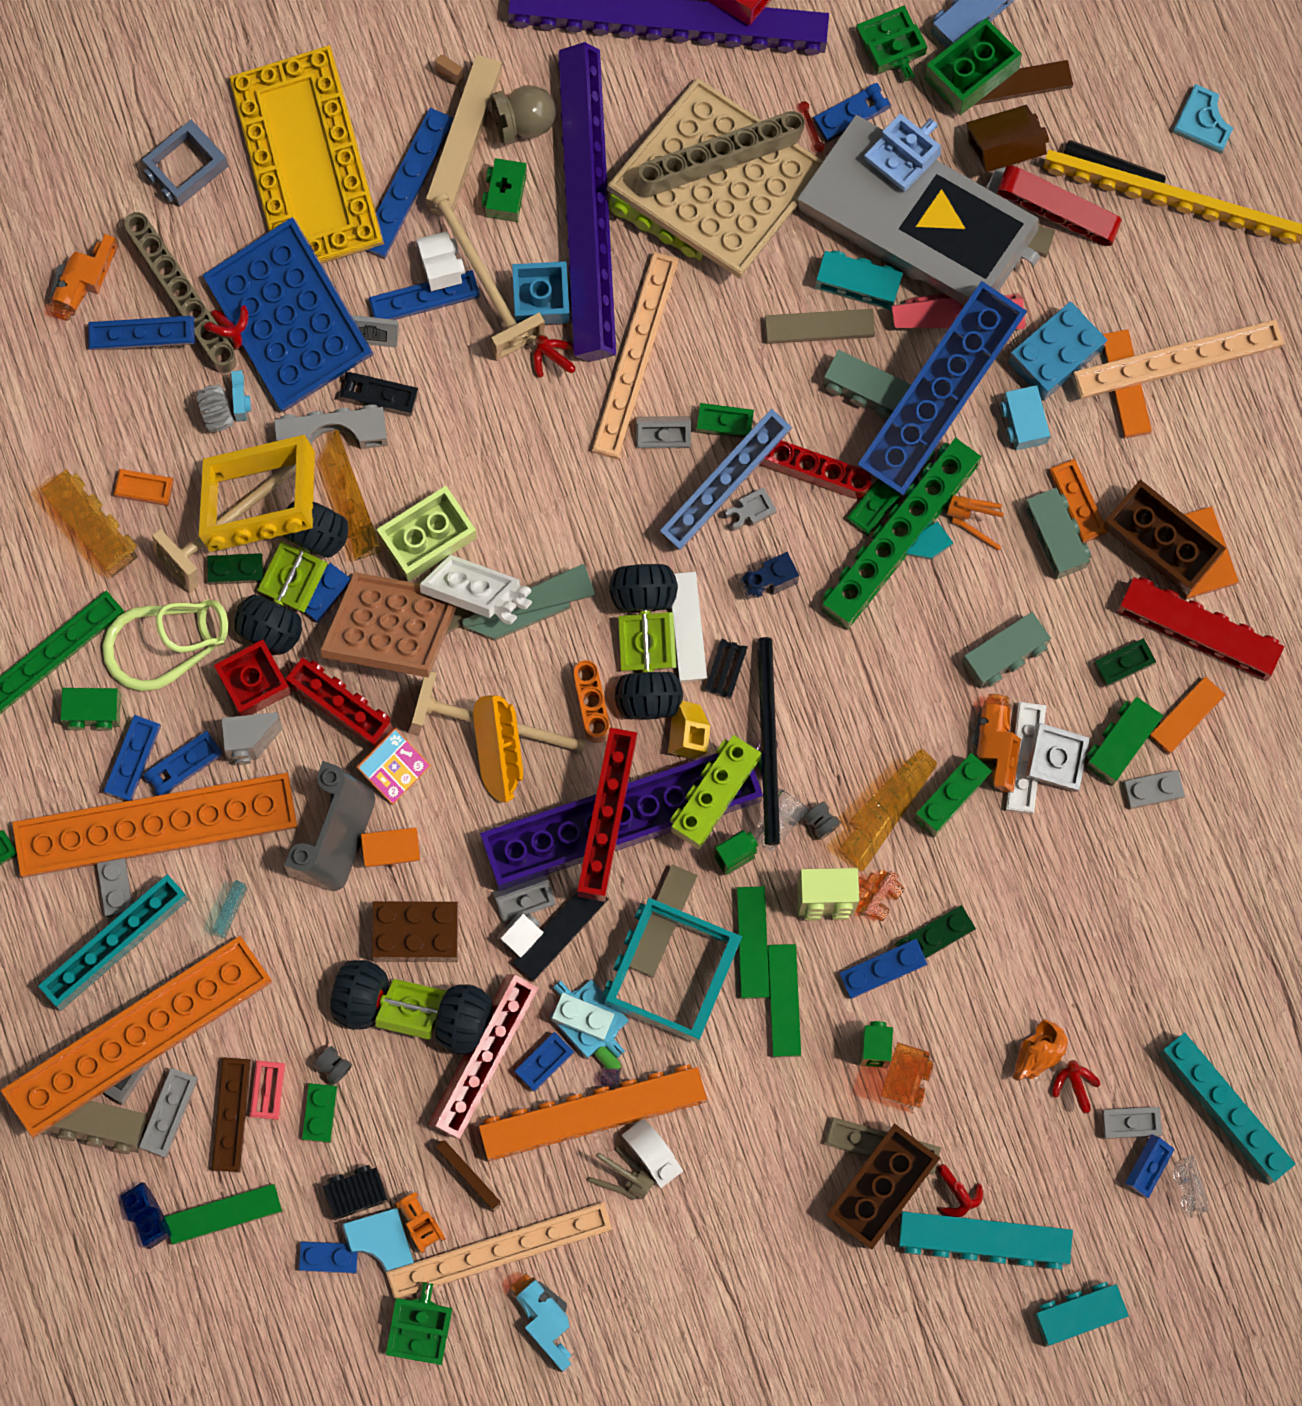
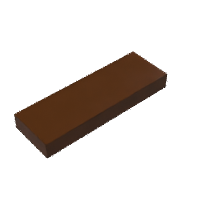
[436,1140,501,1212]

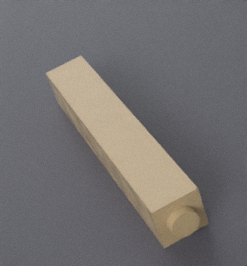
[426,54,502,216]

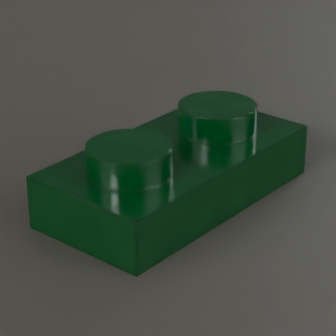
[207,553,264,585]
[1094,638,1156,688]

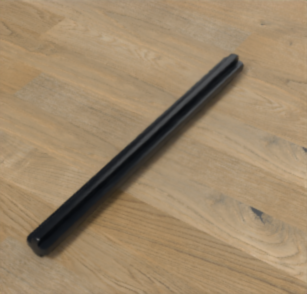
[757,637,780,846]

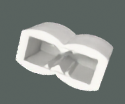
[416,231,465,291]

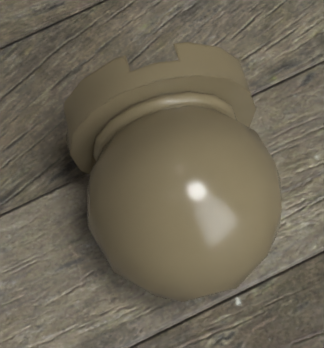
[491,85,556,145]

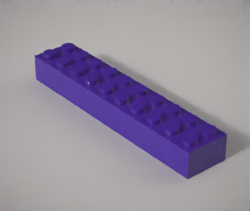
[480,753,763,891]

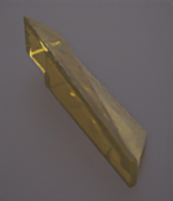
[320,429,381,561]
[838,748,937,872]

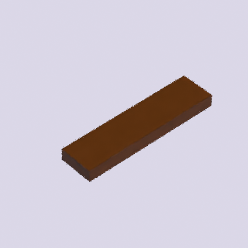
[975,60,1073,105]
[212,1057,251,1173]

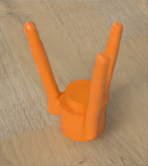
[947,495,1004,550]

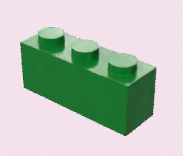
[1086,696,1164,786]
[913,753,992,837]

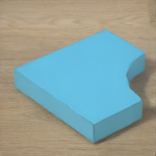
[1173,84,1233,154]
[341,1208,414,1272]

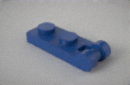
[813,83,891,143]
[143,731,223,796]

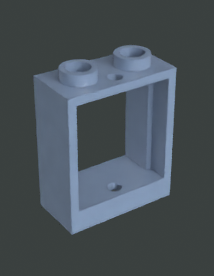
[142,119,229,207]

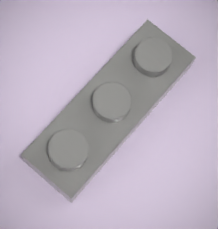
[139,1068,198,1158]

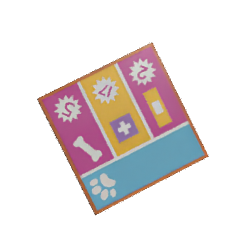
[356,727,431,805]

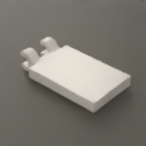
[420,555,532,625]

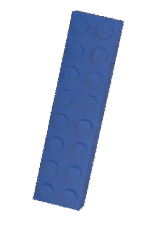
[858,281,1027,495]

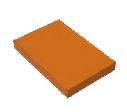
[1184,506,1239,600]

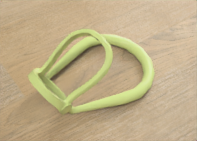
[102,599,228,691]

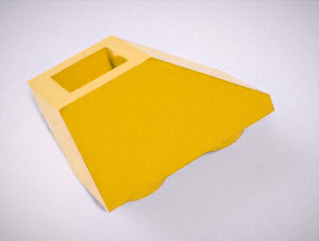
[668,700,710,759]

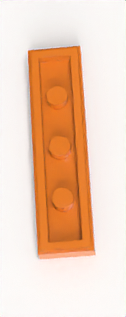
[1103,329,1152,439]

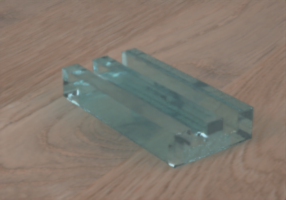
[213,880,248,939]

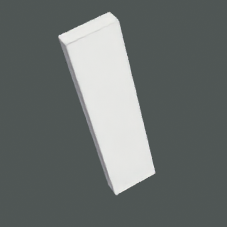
[672,572,707,683]
[1005,702,1046,815]

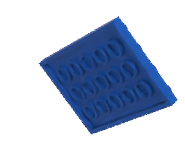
[203,217,374,412]

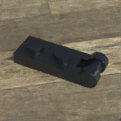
[338,372,419,416]

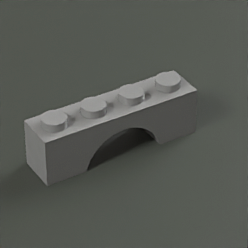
[274,405,388,449]

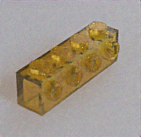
[40,469,138,578]

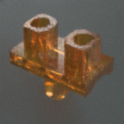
[855,870,905,921]

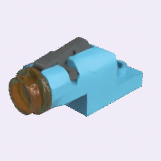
[510,1273,572,1372]

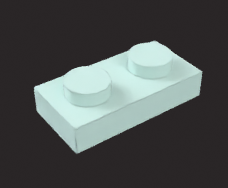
[551,993,615,1042]

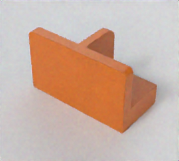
[361,827,420,868]

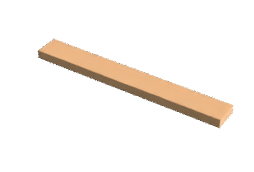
[592,251,679,460]
[1072,319,1284,400]
[386,1202,612,1300]

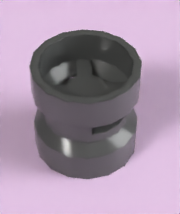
[803,801,842,840]
[313,1046,353,1086]

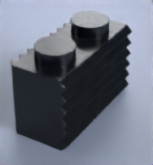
[322,1165,389,1220]

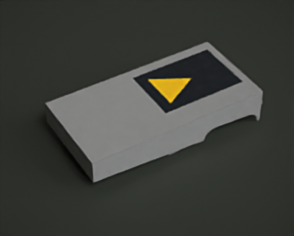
[797,115,1040,306]

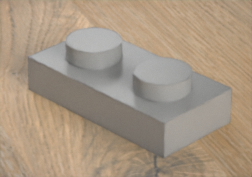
[1123,770,1185,809]
[97,858,133,918]
[1102,1107,1162,1139]

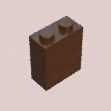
[966,104,1049,172]

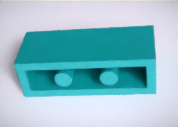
[815,250,903,311]
[1033,1281,1129,1347]

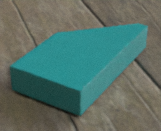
[906,521,953,560]

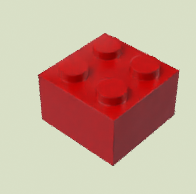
[214,639,291,716]

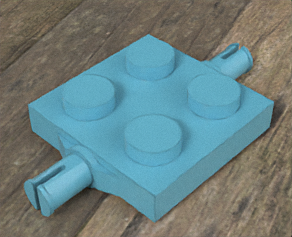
[549,979,629,1059]

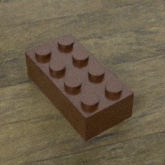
[1103,479,1226,596]
[826,1123,940,1250]

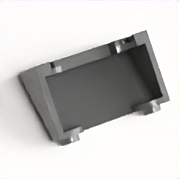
[284,761,376,891]

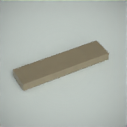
[765,309,875,344]
[629,864,698,978]
[824,1117,941,1175]

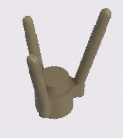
[588,1146,655,1200]

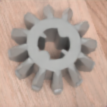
[196,384,234,432]

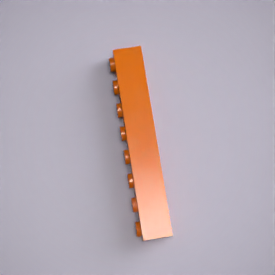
[479,1064,707,1162]

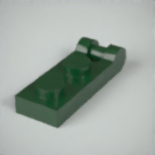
[895,905,976,959]

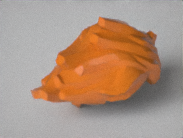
[1013,1019,1068,1081]

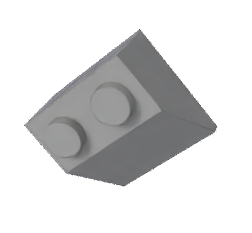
[222,712,282,765]

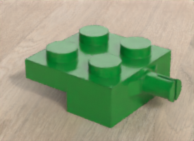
[856,5,927,81]
[386,1282,453,1365]

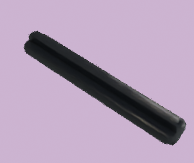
[1064,140,1166,183]

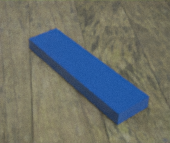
[369,270,480,320]
[88,316,195,350]

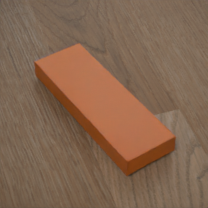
[1049,459,1108,543]
[1149,676,1226,755]

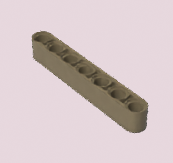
[635,111,805,197]
[124,212,237,373]

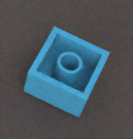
[512,261,569,325]

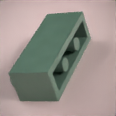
[823,349,911,419]
[1024,487,1091,580]
[962,611,1051,688]

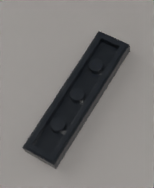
[513,893,609,983]

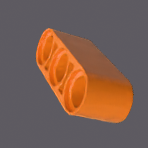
[574,660,609,743]

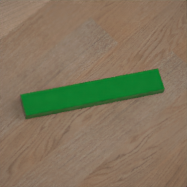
[0,590,125,714]

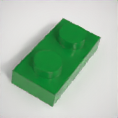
[696,403,754,438]
[302,1083,338,1143]

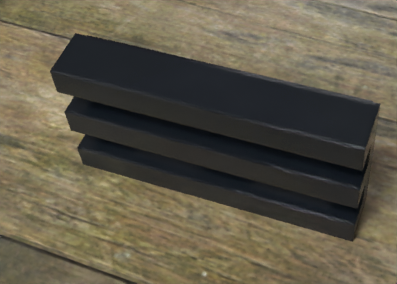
[705,638,748,700]

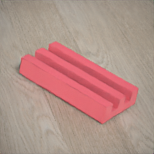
[250,1060,285,1120]

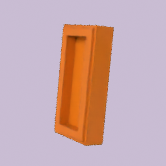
[114,469,174,506]

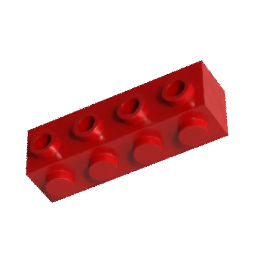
[286,657,392,749]

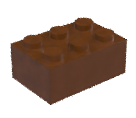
[372,901,459,962]

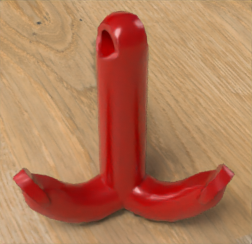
[204,305,249,350]
[533,335,576,378]
[1053,1060,1101,1114]
[938,1164,984,1217]

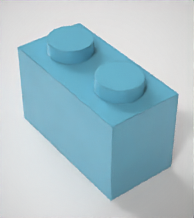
[1000,385,1050,451]

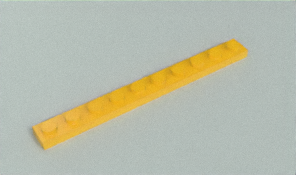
[1043,149,1302,244]

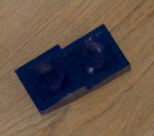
[120,1182,172,1249]

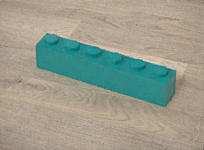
[38,874,189,1011]
[1159,1032,1296,1185]
[897,1212,1073,1270]

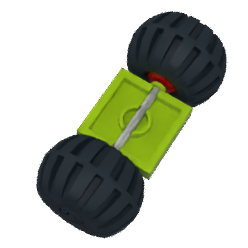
[234,500,349,654]
[609,564,683,720]
[330,960,493,1054]

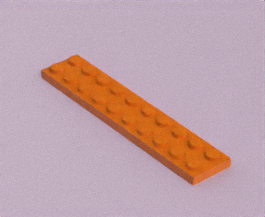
[12,772,298,878]
[0,936,272,1139]

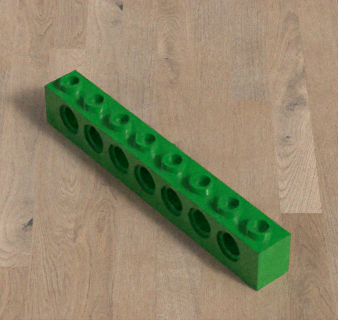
[821,437,982,630]

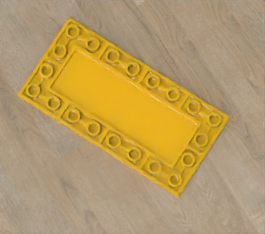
[229,45,384,263]

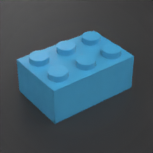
[1008,301,1107,401]

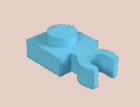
[231,370,251,422]

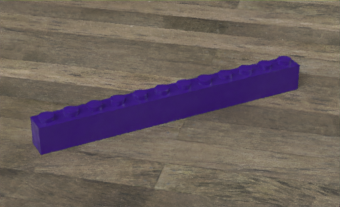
[508,0,829,55]
[558,42,616,362]

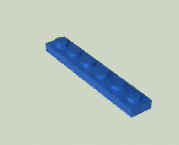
[365,108,454,259]

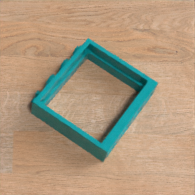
[602,898,742,1043]

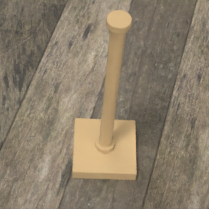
[433,194,545,361]
[152,464,296,593]
[408,671,586,755]

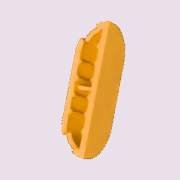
[473,695,523,803]

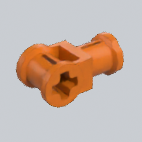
[395,1192,446,1254]

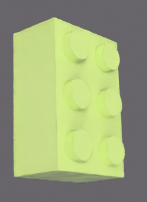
[377,486,477,582]
[797,868,859,921]

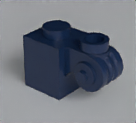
[740,551,800,598]

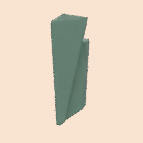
[462,564,595,641]

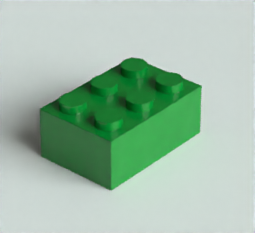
[925,18,1022,116]

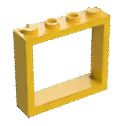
[199,434,315,552]

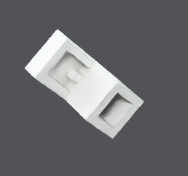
[622,1118,683,1188]

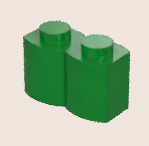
[712,830,758,876]

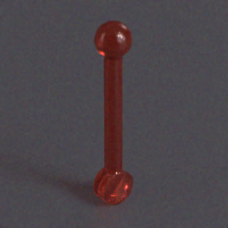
[799,101,824,152]

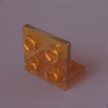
[880,1042,934,1114]

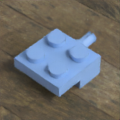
[864,113,941,192]

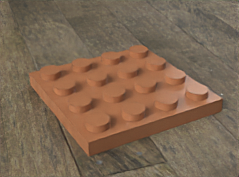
[321,572,457,677]

